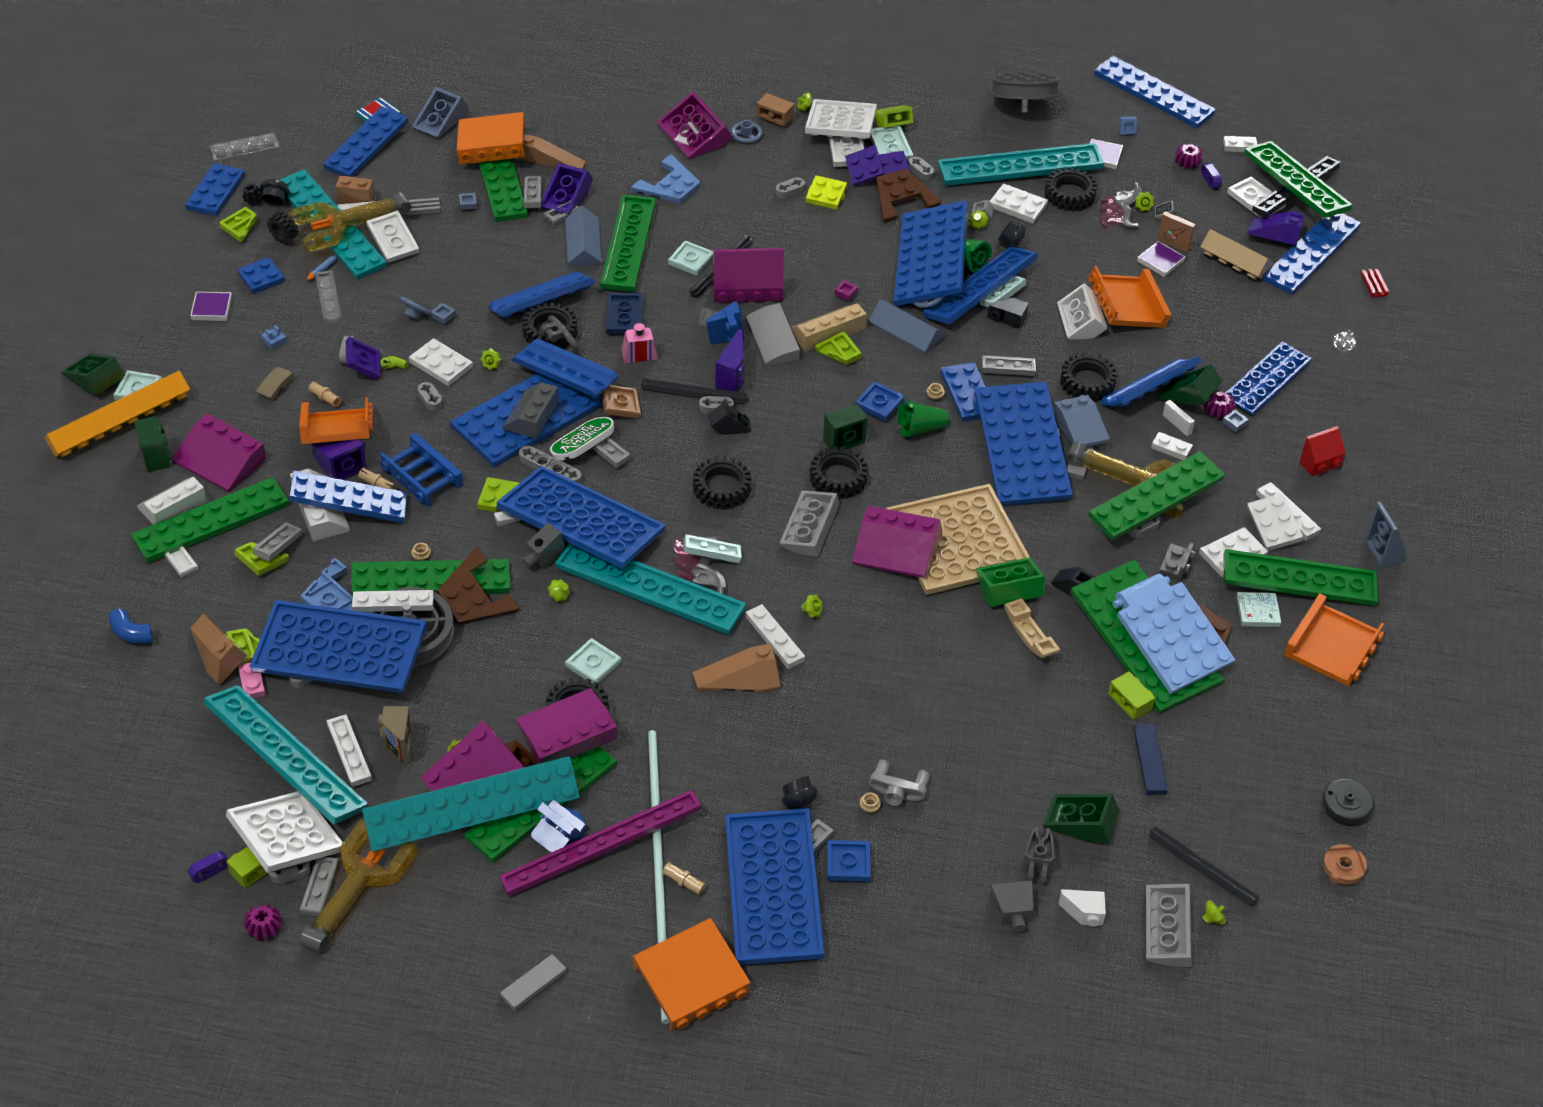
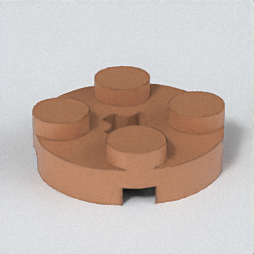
[1323,844,1367,885]

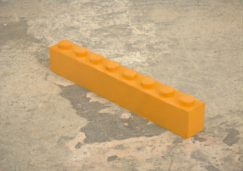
[45,370,190,458]

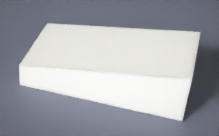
[494,512,521,526]

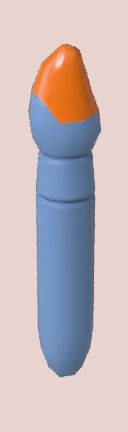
[307,256,336,280]

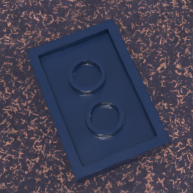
[606,293,643,334]

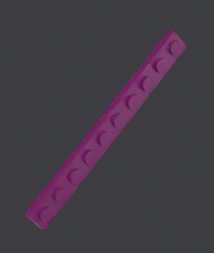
[499,790,702,896]

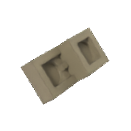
[256,367,294,401]

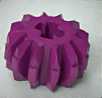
[1175,143,1203,169]
[1204,390,1235,420]
[243,903,282,941]

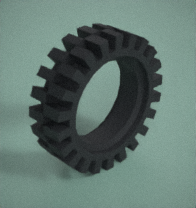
[1044,167,1097,212]
[522,303,578,349]
[1060,352,1117,402]
[810,446,868,500]
[693,456,751,510]
[545,677,609,712]

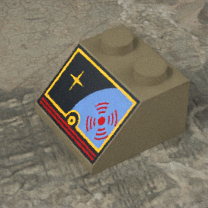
[378,706,412,765]

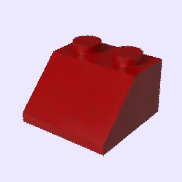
[1299,426,1346,477]

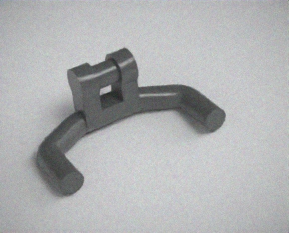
[542,315,579,356]

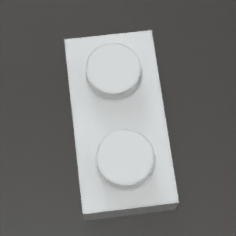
[1223,136,1257,152]
[1151,432,1193,460]

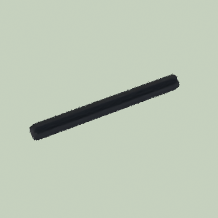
[689,235,752,297]
[641,379,747,404]
[1149,826,1259,906]

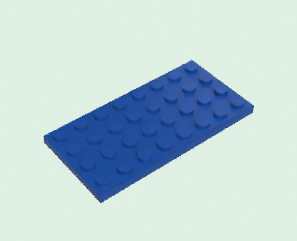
[893,200,968,306]
[450,373,603,468]
[975,382,1073,506]
[497,466,666,569]
[249,600,427,693]
[725,808,824,965]

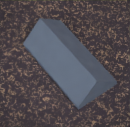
[565,205,602,266]
[868,299,945,354]

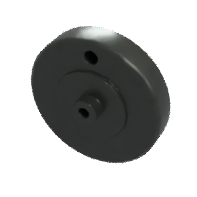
[1322,779,1374,824]

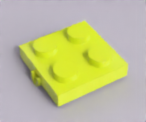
[806,175,847,210]

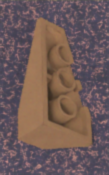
[519,134,586,169]
[190,613,247,685]
[692,643,780,693]

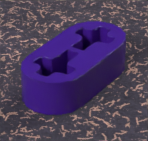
[1201,163,1222,189]
[188,851,228,883]

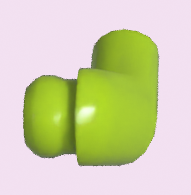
[380,356,409,369]

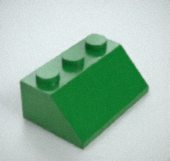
[976,557,1045,607]

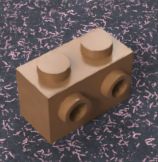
[756,93,794,126]
[336,176,374,203]

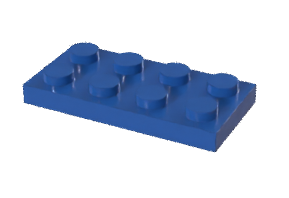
[185,163,245,216]
[940,362,986,422]

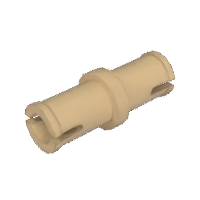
[308,382,342,407]
[358,468,396,490]
[662,862,706,895]

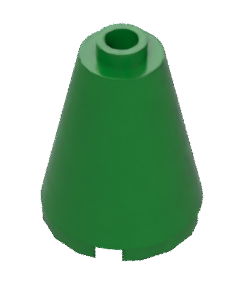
[964,239,992,273]
[897,401,950,437]

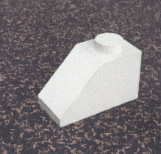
[1059,889,1106,926]

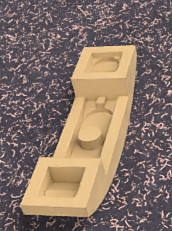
[1004,598,1060,658]

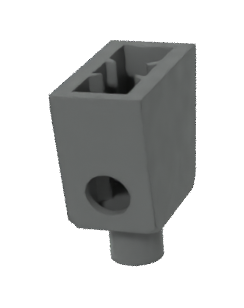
[522,522,565,569]
[989,881,1033,932]

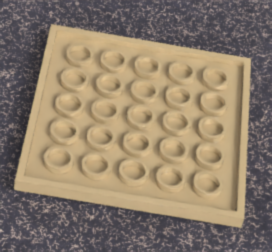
[885,484,1029,595]

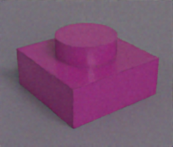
[834,280,858,301]

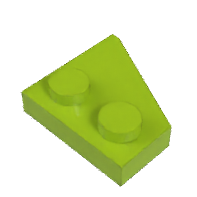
[219,207,257,242]
[815,331,862,365]
[477,477,519,512]
[235,542,289,576]
[226,628,260,664]

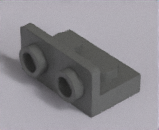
[1159,542,1196,581]

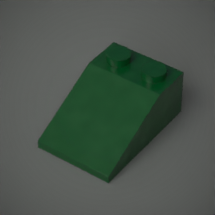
[61,353,125,395]
[1156,364,1223,406]
[1043,794,1120,842]

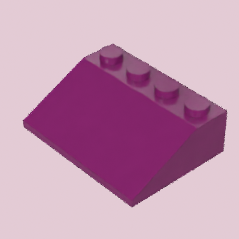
[657,91,733,159]
[713,248,784,303]
[172,413,266,493]
[852,506,943,578]
[516,688,617,764]
[420,721,524,828]

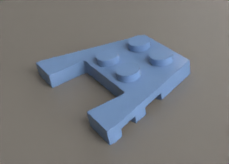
[631,154,700,204]
[301,558,353,611]

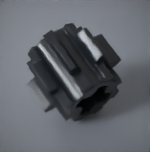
[242,183,262,206]

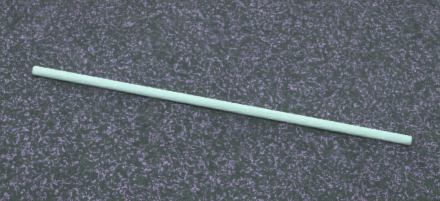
[648,730,670,1024]

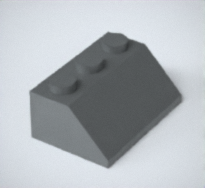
[503,382,559,439]

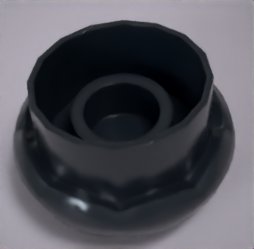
[260,179,290,205]
[998,221,1025,249]
[782,776,818,808]

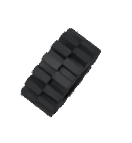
[266,211,299,244]

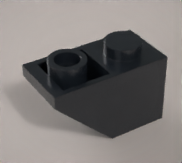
[987,298,1029,328]
[708,402,751,435]
[1051,567,1097,596]

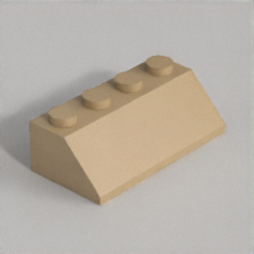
[1200,229,1275,280]
[790,303,867,352]

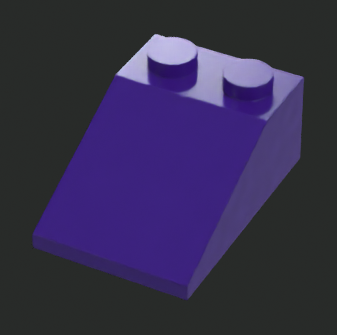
[541,163,593,215]
[1247,211,1305,245]
[715,329,745,392]

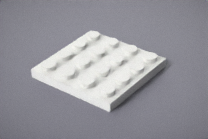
[805,99,877,139]
[226,792,345,873]

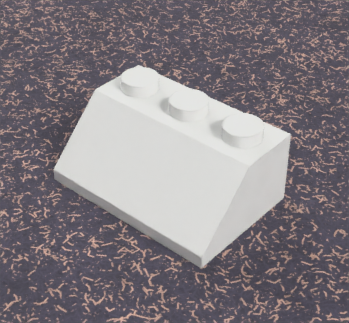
[1057,283,1108,340]
[137,477,207,525]

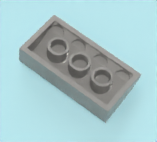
[746,303,800,366]
[779,491,840,557]
[1146,884,1192,967]

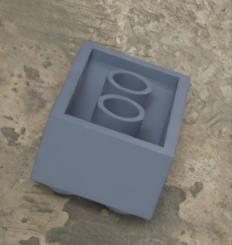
[412,87,469,139]
[1054,395,1110,447]
[1364,502,1406,568]

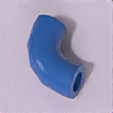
[109,609,153,644]

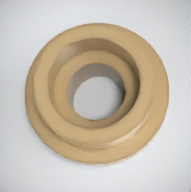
[927,383,945,399]
[411,543,431,561]
[860,793,881,813]

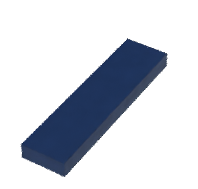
[1133,724,1167,795]

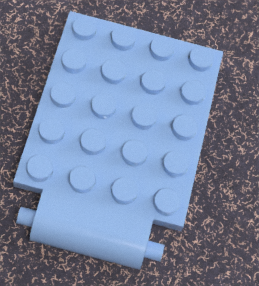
[1112,574,1235,694]

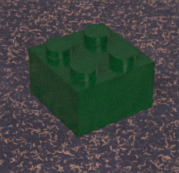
[823,404,867,451]
[134,416,172,473]

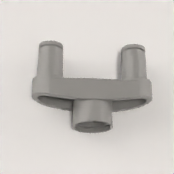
[869,760,930,806]

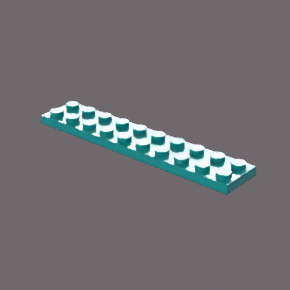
[938,143,1104,186]
[280,169,387,280]
[555,543,746,635]
[204,685,368,825]
[362,756,580,851]

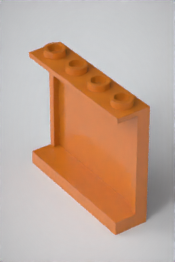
[457,112,526,165]
[1088,266,1172,328]
[299,397,373,444]
[1284,593,1385,687]
[632,918,750,1031]

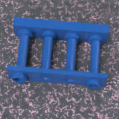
[380,432,463,507]

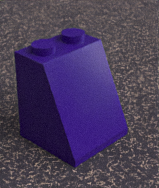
[311,439,367,480]

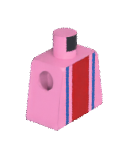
[622,323,658,363]

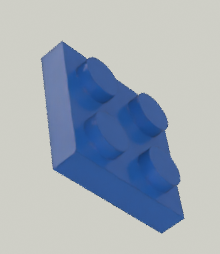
[237,257,285,294]
[855,381,905,422]
[827,840,871,882]

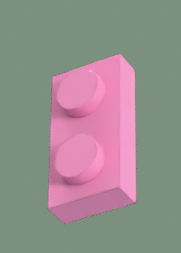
[238,662,266,698]

